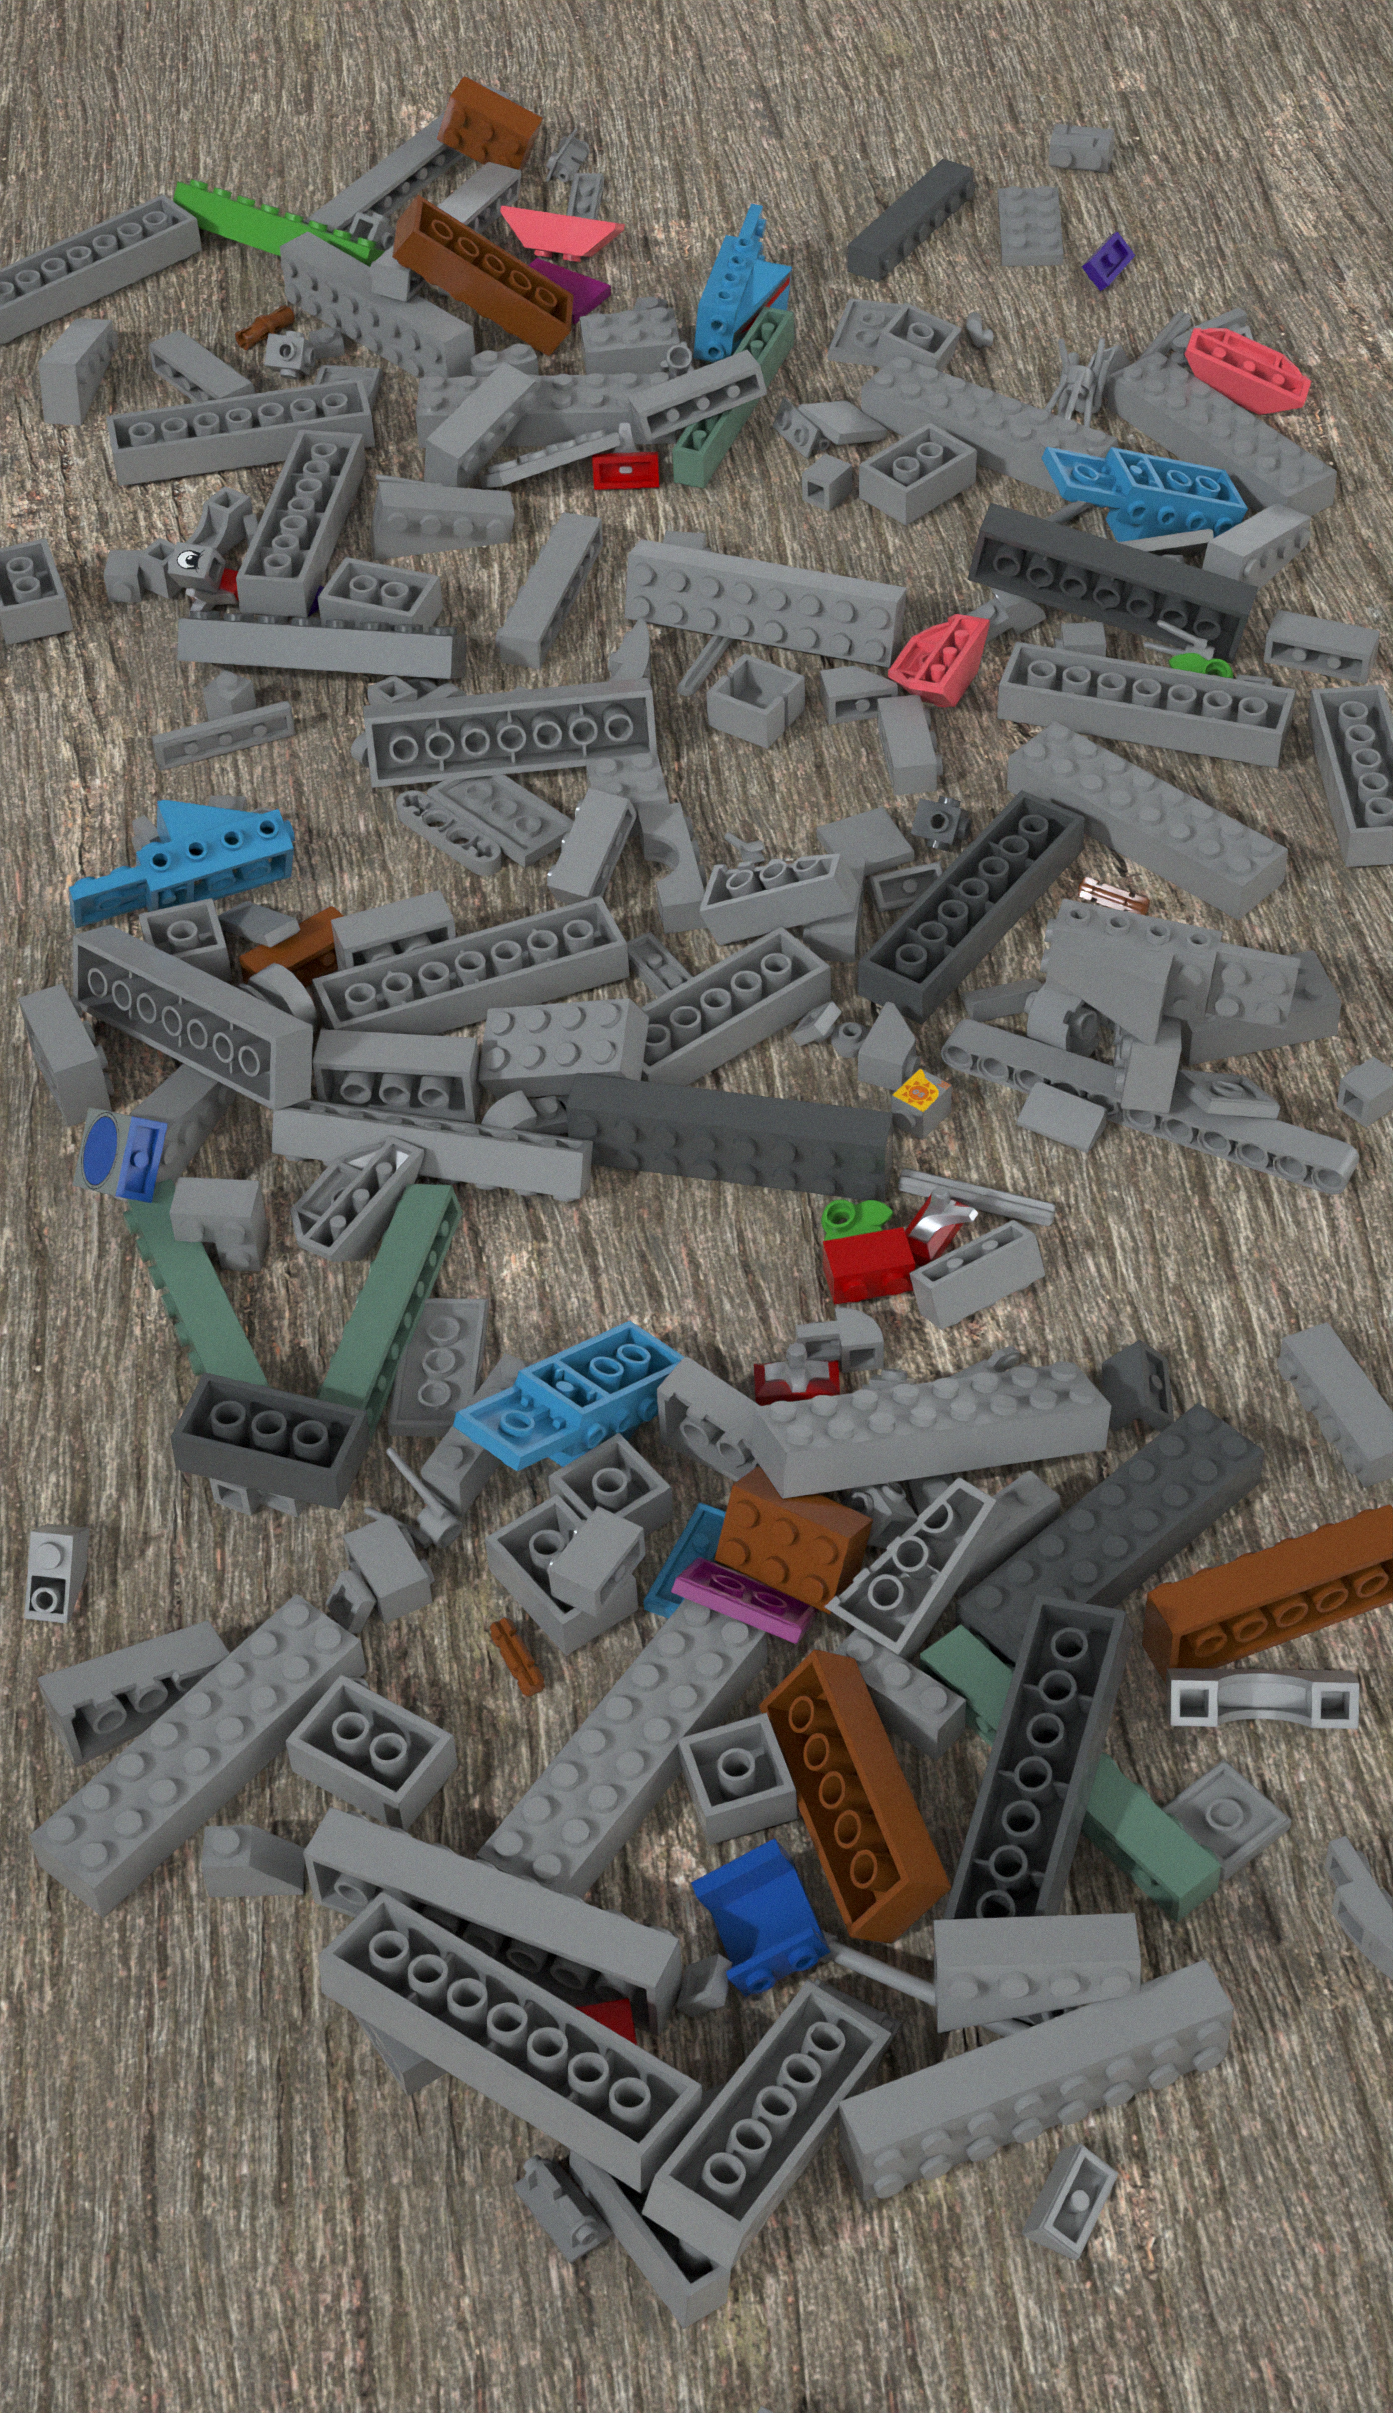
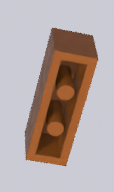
[239,906,343,988]

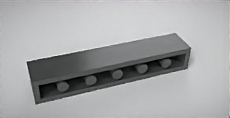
[848,159,975,282]

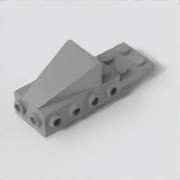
[1040,898,1301,1046]

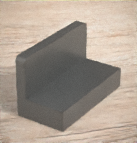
[1102,1340,1174,1432]

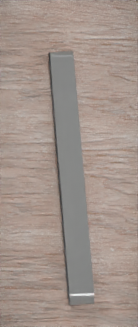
[941,1019,1360,1195]

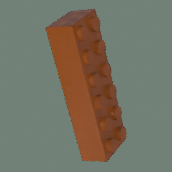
[392,195,574,356]
[1142,1504,1393,1684]
[759,1649,951,1944]

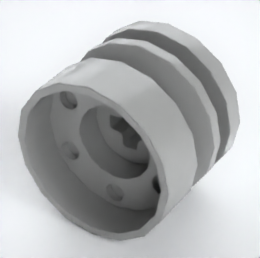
[236,963,319,1032]

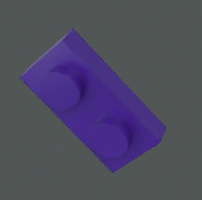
[1082,231,1136,291]

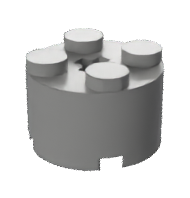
[1024,983,1109,1057]

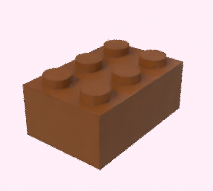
[436,76,543,171]
[714,1466,873,1615]

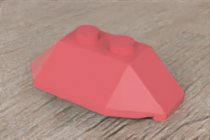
[500,205,625,262]
[1184,328,1312,415]
[888,614,990,708]

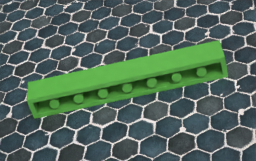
[173,179,385,267]

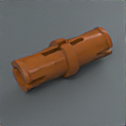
[235,305,295,350]

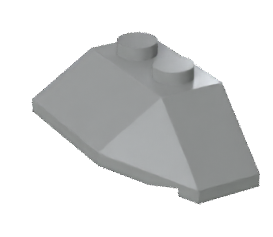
[290,1135,424,1262]

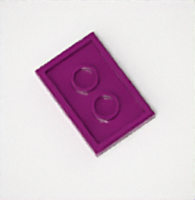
[528,258,611,324]
[671,1557,819,1644]

